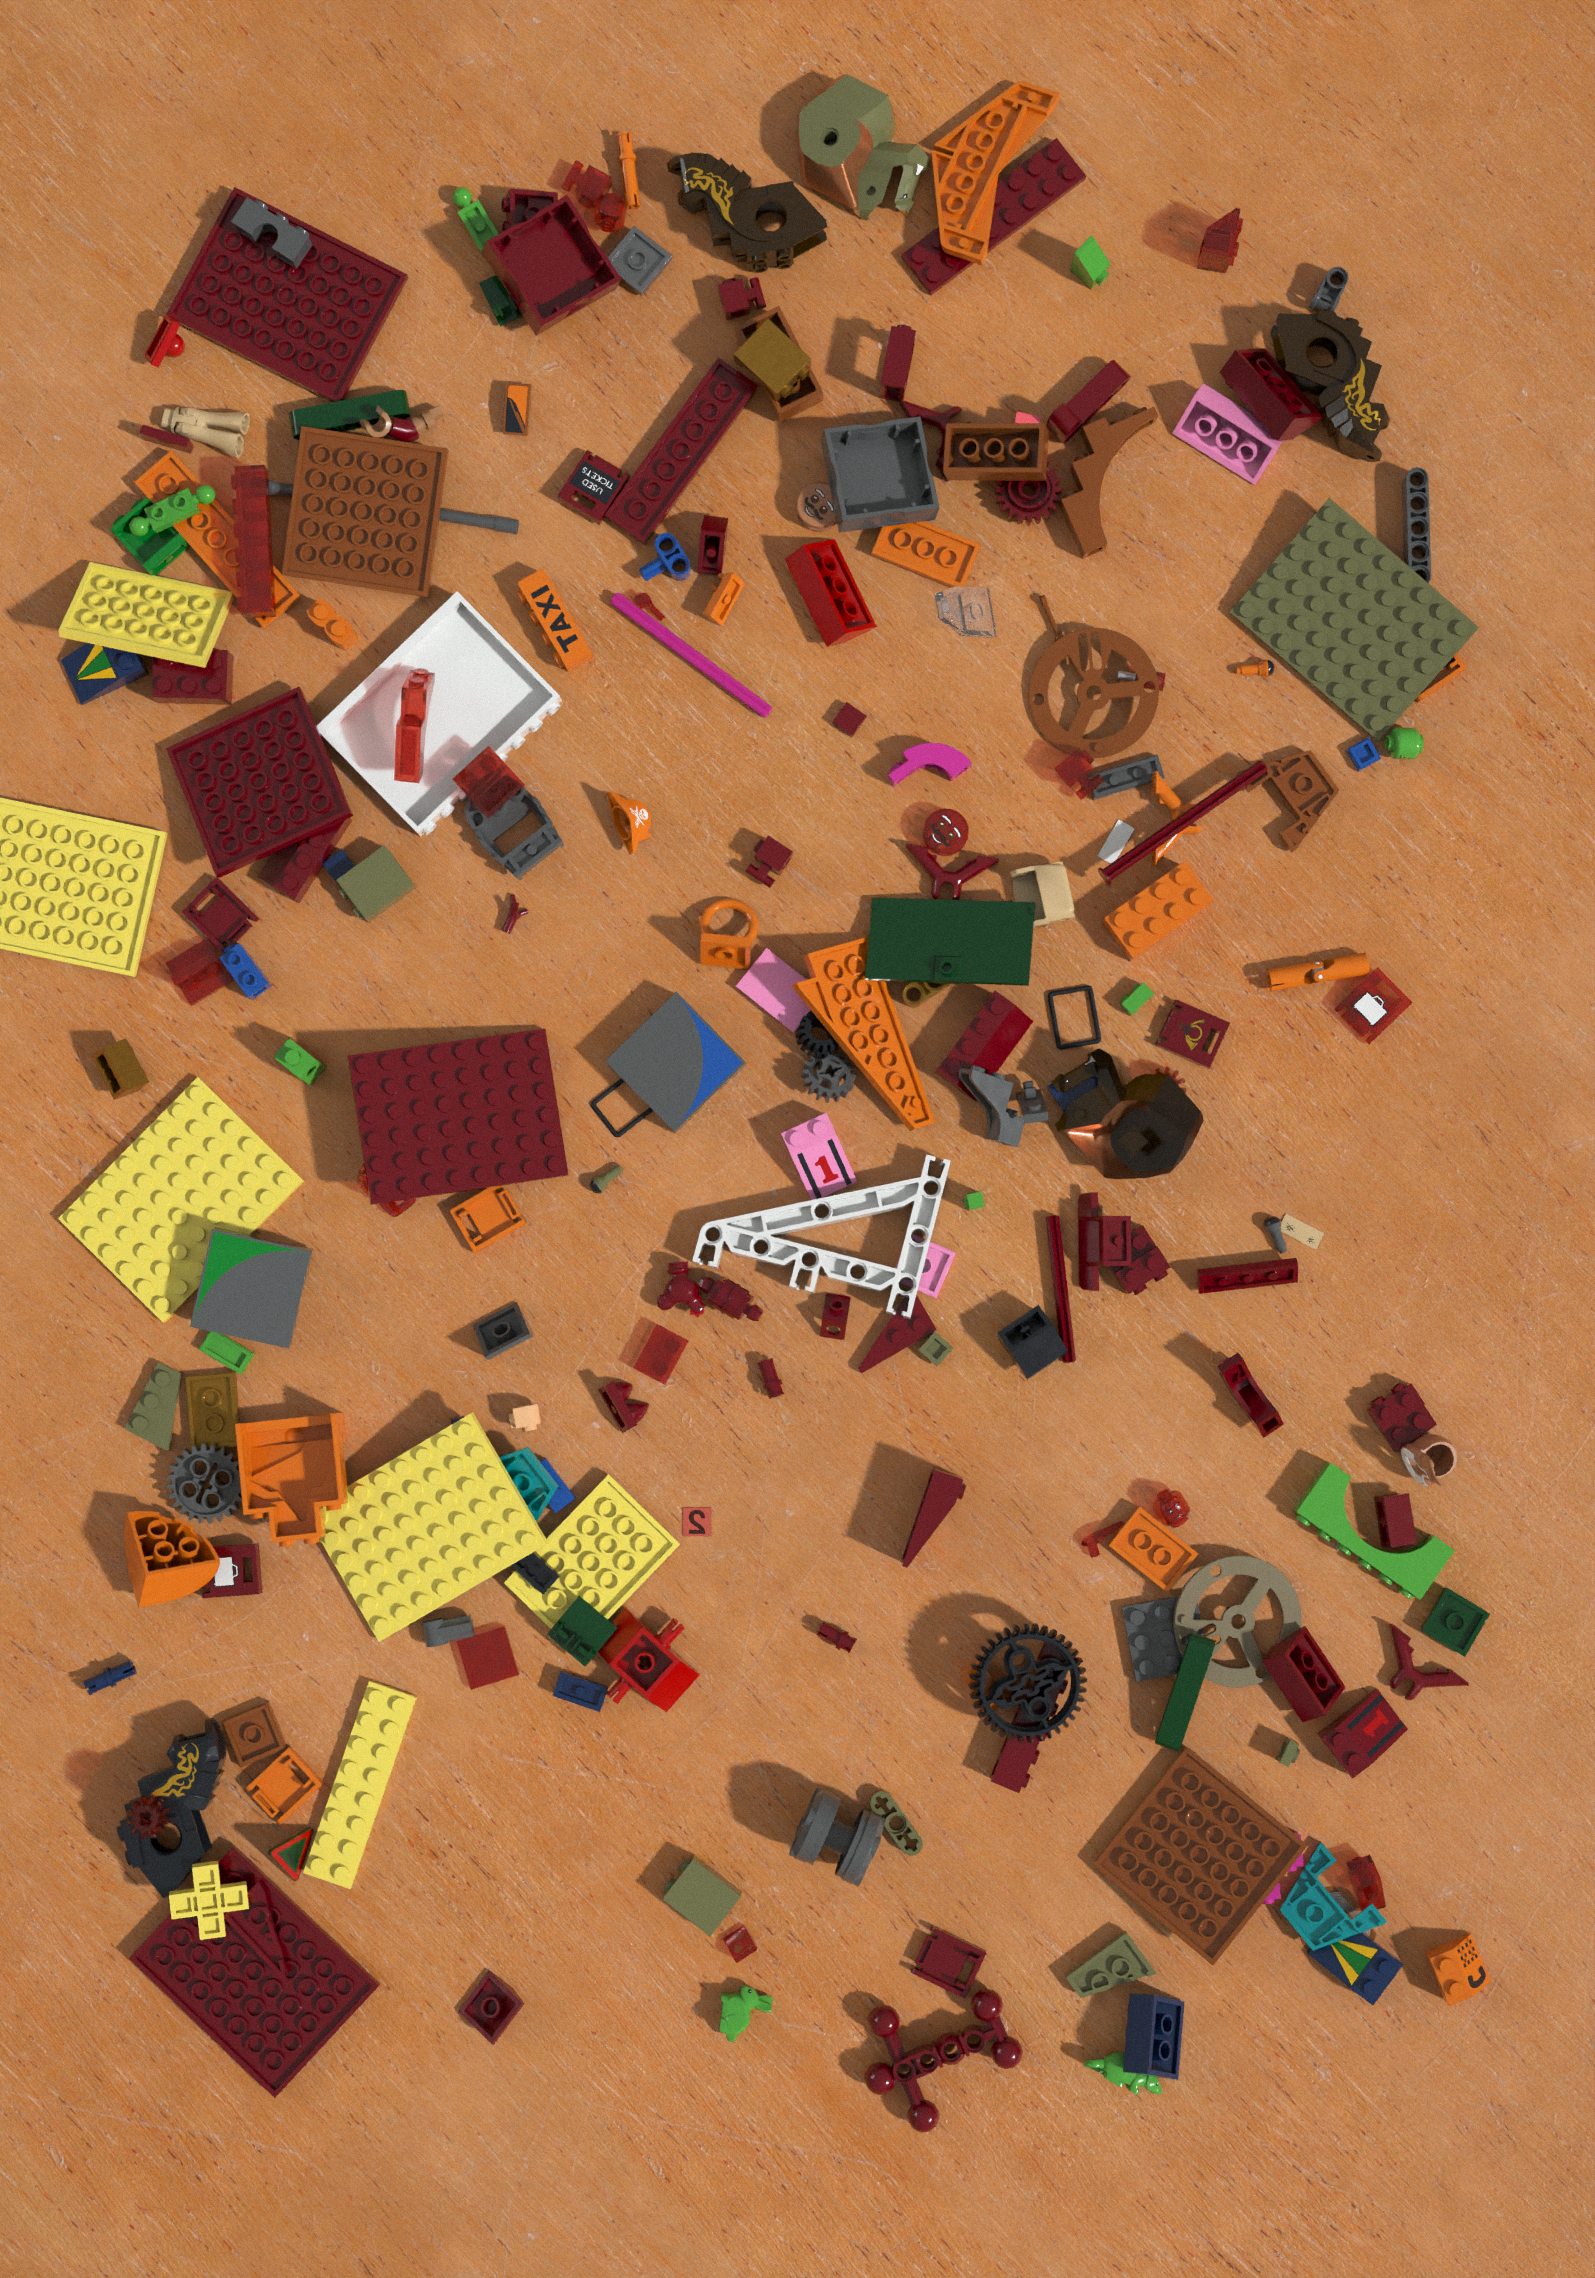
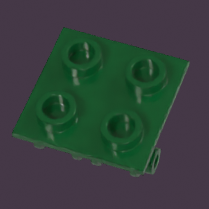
[479,275,523,327]
[547,1595,617,1666]

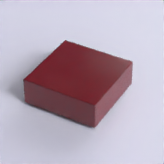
[832,702,867,737]

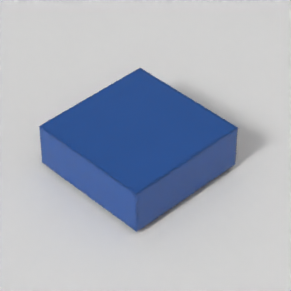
[1346,737,1381,772]

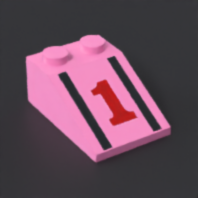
[781,1113,857,1200]

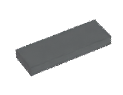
[1086,754,1165,800]

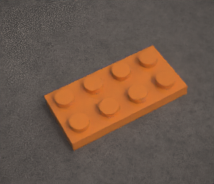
[871,521,981,591]

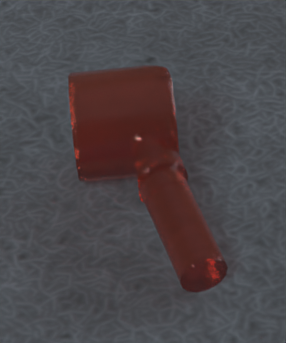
[635,593,665,621]

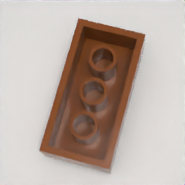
[735,306,823,423]
[943,423,1049,481]

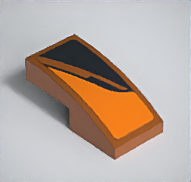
[503,382,531,436]

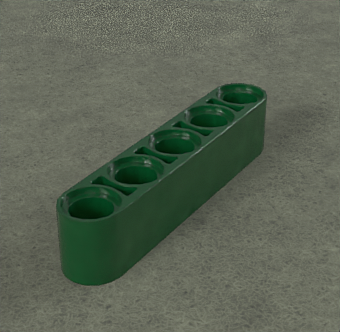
[289,390,411,440]
[1155,1632,1216,1752]

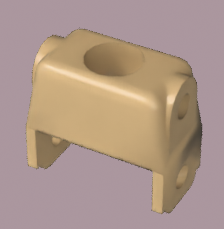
[1009,862,1075,929]

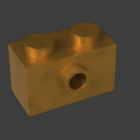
[91,1039,149,1100]

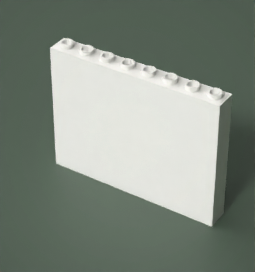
[317,591,562,837]

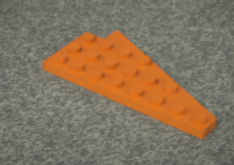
[792,936,935,1131]

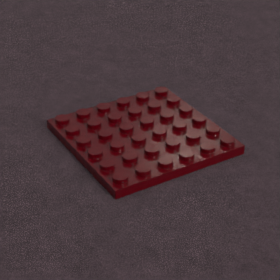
[166,687,353,878]

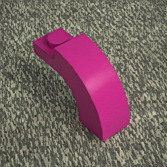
[888,743,972,787]

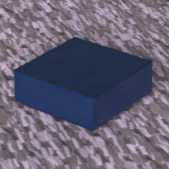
[322,849,355,884]

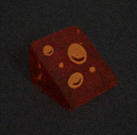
[723,1925,758,1963]

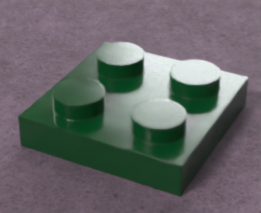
[1420,1587,1490,1657]

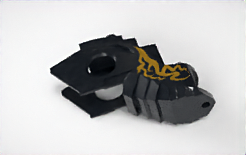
[117,1717,227,1898]

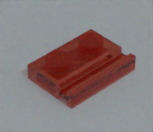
[633,1324,689,1385]

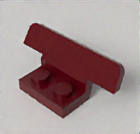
[1078,1192,1132,1291]

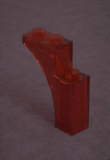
[394,668,435,783]

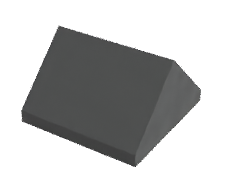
[473,1302,534,1360]

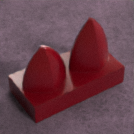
[598,1381,649,1433]

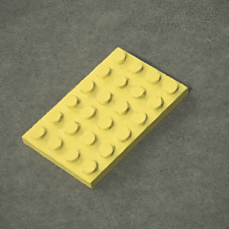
[59,562,234,668]
[504,1474,681,1629]

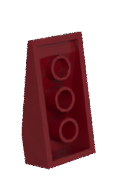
[901,1467,966,1568]

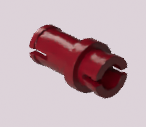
[758,1358,784,1399]
[816,1621,857,1653]

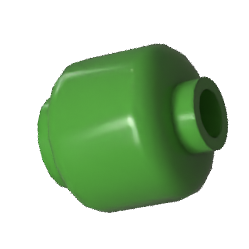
[1385,727,1424,760]

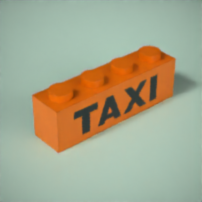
[516,568,594,672]

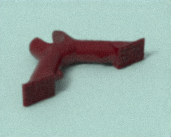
[900,398,970,482]
[906,844,999,900]
[1389,1624,1469,1700]

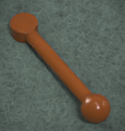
[1039,595,1064,641]

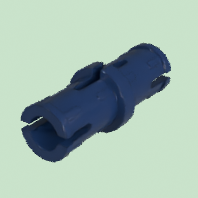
[84,1659,137,1695]

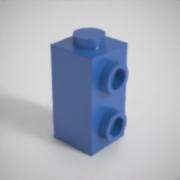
[219,943,272,1000]

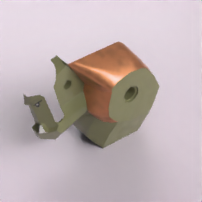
[797,74,929,220]

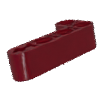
[1046,359,1131,444]

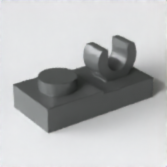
[1016,1080,1049,1124]

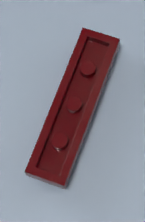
[1197,1258,1298,1294]

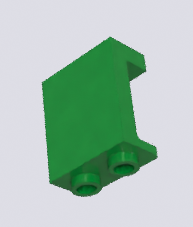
[110,497,190,576]

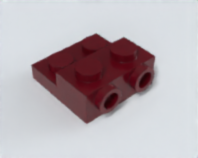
[501,189,558,232]
[1109,1225,1171,1295]
[1366,1382,1437,1452]

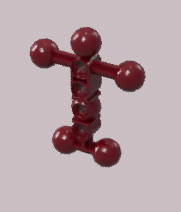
[864,1989,1023,2133]

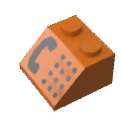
[1424,1933,1490,2006]

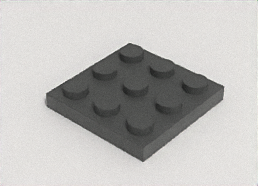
[1121,1596,1204,1682]

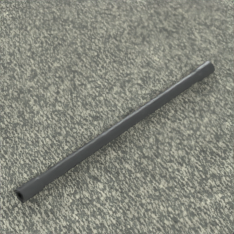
[250,477,519,534]

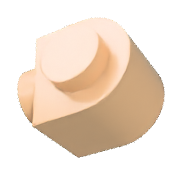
[509,1403,541,1432]

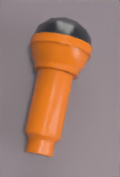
[1236,659,1275,677]

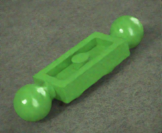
[452,187,499,256]
[129,485,215,536]

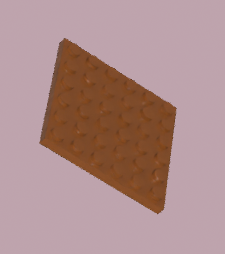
[282,426,449,598]
[1093,1746,1308,1965]

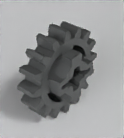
[801,1052,856,1103]

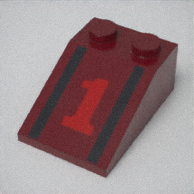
[1317,1688,1408,1779]

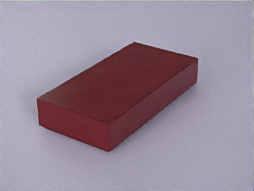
[139,425,194,454]

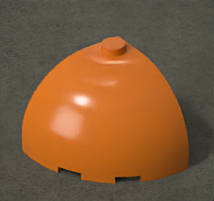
[124,1511,220,1608]

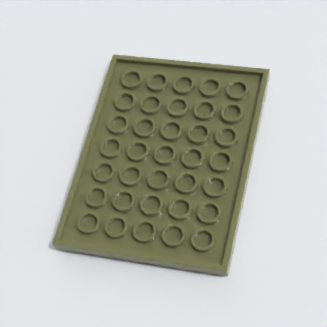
[1229,498,1479,742]

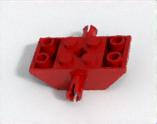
[598,1607,700,1712]

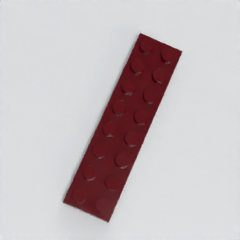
[901,138,1086,295]
[604,357,759,545]

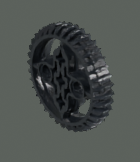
[968,1623,1087,1743]

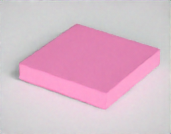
[895,1234,956,1298]

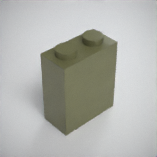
[337,845,417,922]
[662,1854,742,1936]

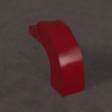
[1217,1352,1284,1438]

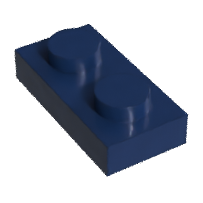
[553,1671,609,1712]

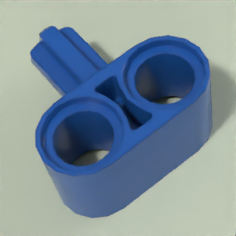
[639,533,691,581]

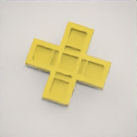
[169,1861,249,1940]

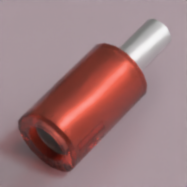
[1117,671,1166,691]

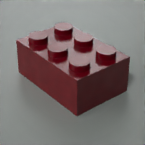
[152,650,233,705]

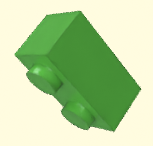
[1120,982,1154,1016]
[963,1191,985,1211]

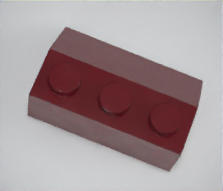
[1262,1626,1345,1722]

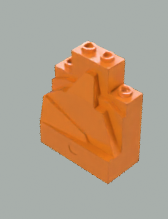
[235,1413,348,1547]

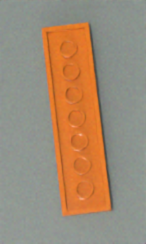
[134,450,301,629]

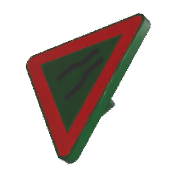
[268,1827,313,1881]

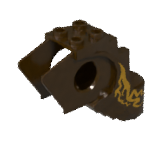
[667,152,827,273]
[1270,309,1390,462]

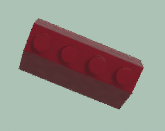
[1219,348,1323,441]
[257,818,352,903]
[935,990,1033,1101]

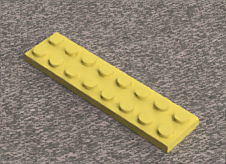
[303,1680,417,1889]

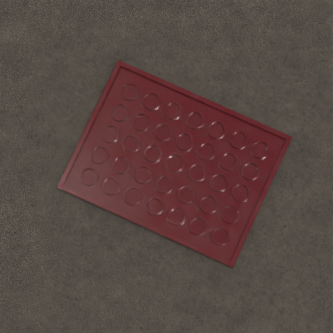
[167,187,408,402]
[348,1029,569,1205]
[129,1845,380,2098]

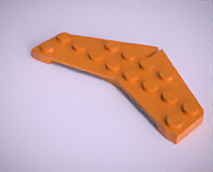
[931,81,1060,265]

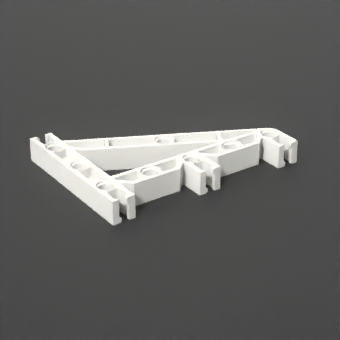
[692,1154,951,1319]

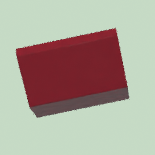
[458,1971,524,2045]

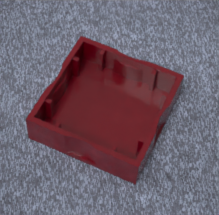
[481,195,622,336]

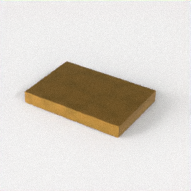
[185,1372,240,1451]

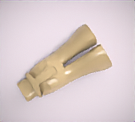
[161,407,250,459]

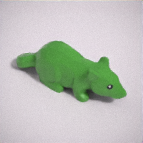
[1084,2052,1162,2095]

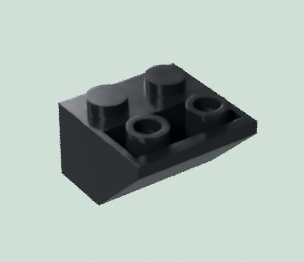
[997,1305,1068,1380]

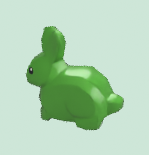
[720,1984,773,2042]

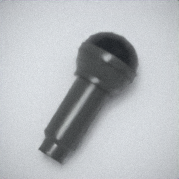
[1264,1216,1287,1254]

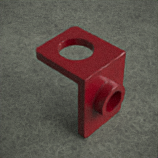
[820,1293,851,1340]

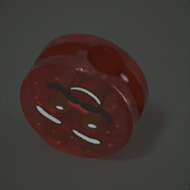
[922,808,969,856]

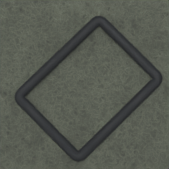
[1048,985,1101,1050]
[591,1078,653,1137]

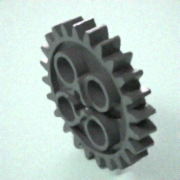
[166,1442,242,1524]

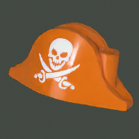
[607,791,651,854]

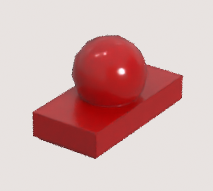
[144,313,185,368]

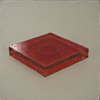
[457,1626,520,1690]

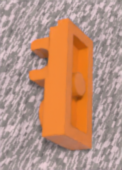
[703,572,745,626]

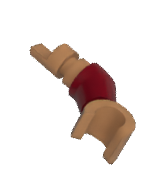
[360,405,443,442]

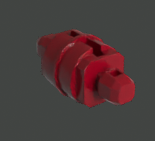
[698,1277,763,1321]

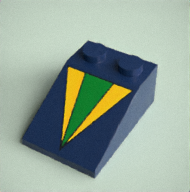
[61,643,149,705]
[1307,1932,1403,2005]

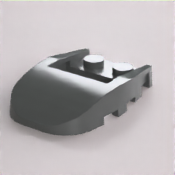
[465,775,564,880]

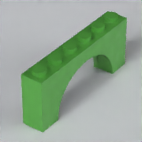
[1293,1461,1455,1600]

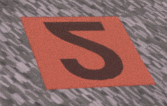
[683,1508,711,1536]

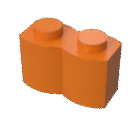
[306,598,358,651]

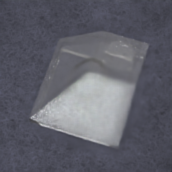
[934,586,997,638]

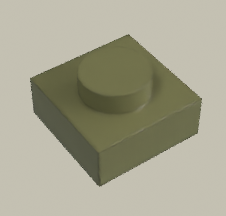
[918,1331,953,1366]
[1276,1736,1300,1767]

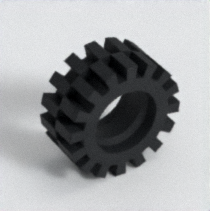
[795,1011,839,1058]

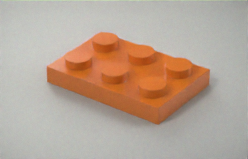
[1108,1506,1199,1593]

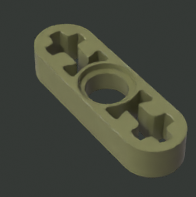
[870,1790,923,1856]

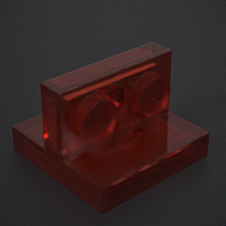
[166,938,235,1006]

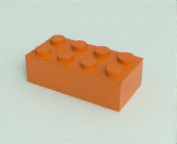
[1101,861,1214,961]

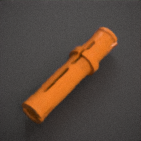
[616,132,640,209]

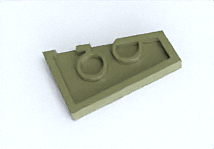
[124,1362,182,1451]
[1065,1931,1157,1998]

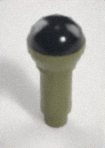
[589,1164,624,1194]

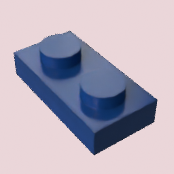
[540,1458,576,1513]

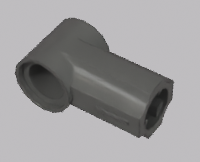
[422,1615,474,1647]

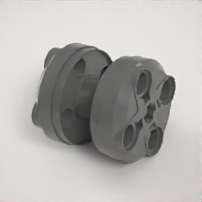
[789,1787,886,1887]

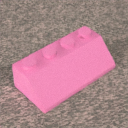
[1172,383,1283,485]

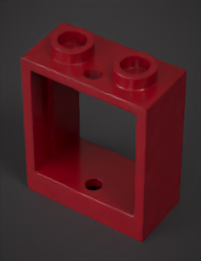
[879,324,916,402]

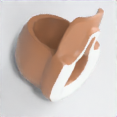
[1401,1434,1457,1487]

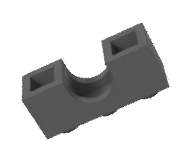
[231,197,312,269]

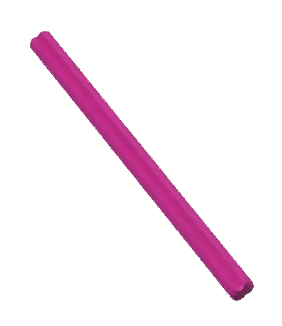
[610,593,772,718]

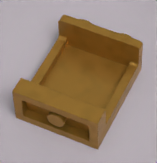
[734,319,811,401]

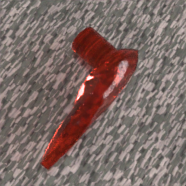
[1081,1521,1124,1558]

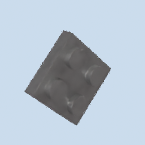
[608,226,672,296]

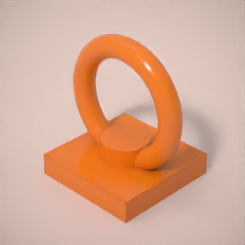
[699,899,758,970]

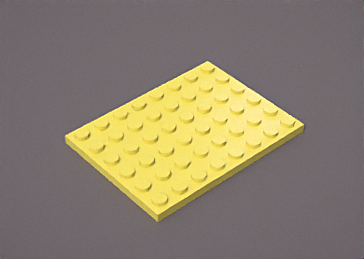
[0,798,168,978]
[58,1077,304,1323]
[319,1412,548,1642]

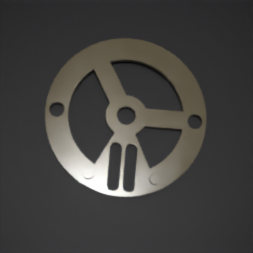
[1173,1555,1302,1687]

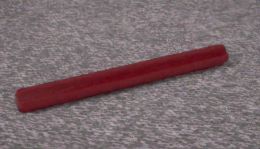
[1046,1215,1076,1363]

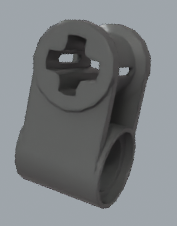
[1308,267,1348,311]

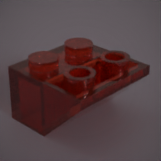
[1197,208,1243,273]
[452,745,525,818]

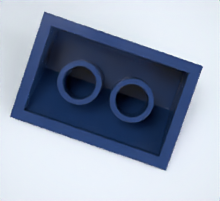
[1123,1993,1184,2080]

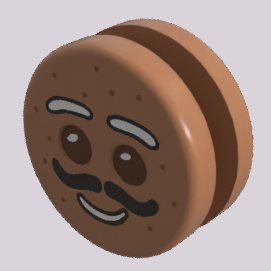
[796,482,837,532]

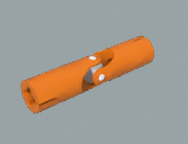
[1267,953,1370,992]

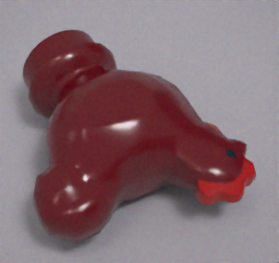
[657,1262,706,1317]

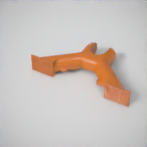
[1151,771,1203,866]

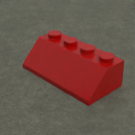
[785,539,877,647]

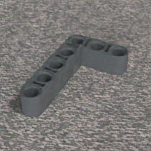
[1402,467,1431,583]

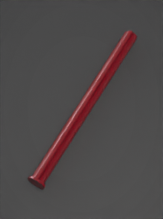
[1098,760,1268,885]

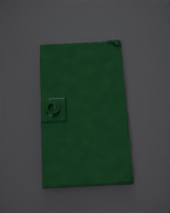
[865,897,1036,986]

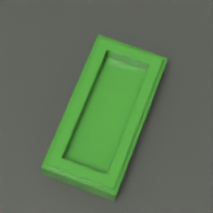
[199,1331,255,1375]

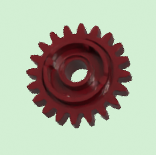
[994,461,1063,526]

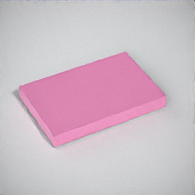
[736,948,811,1033]

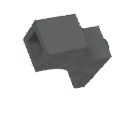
[958,1065,1024,1147]

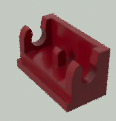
[1374,1493,1417,1548]

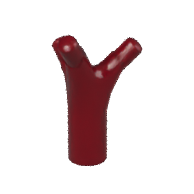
[501,894,528,934]

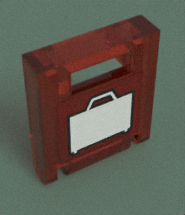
[1334,967,1413,1044]

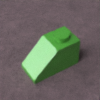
[1070,236,1110,289]

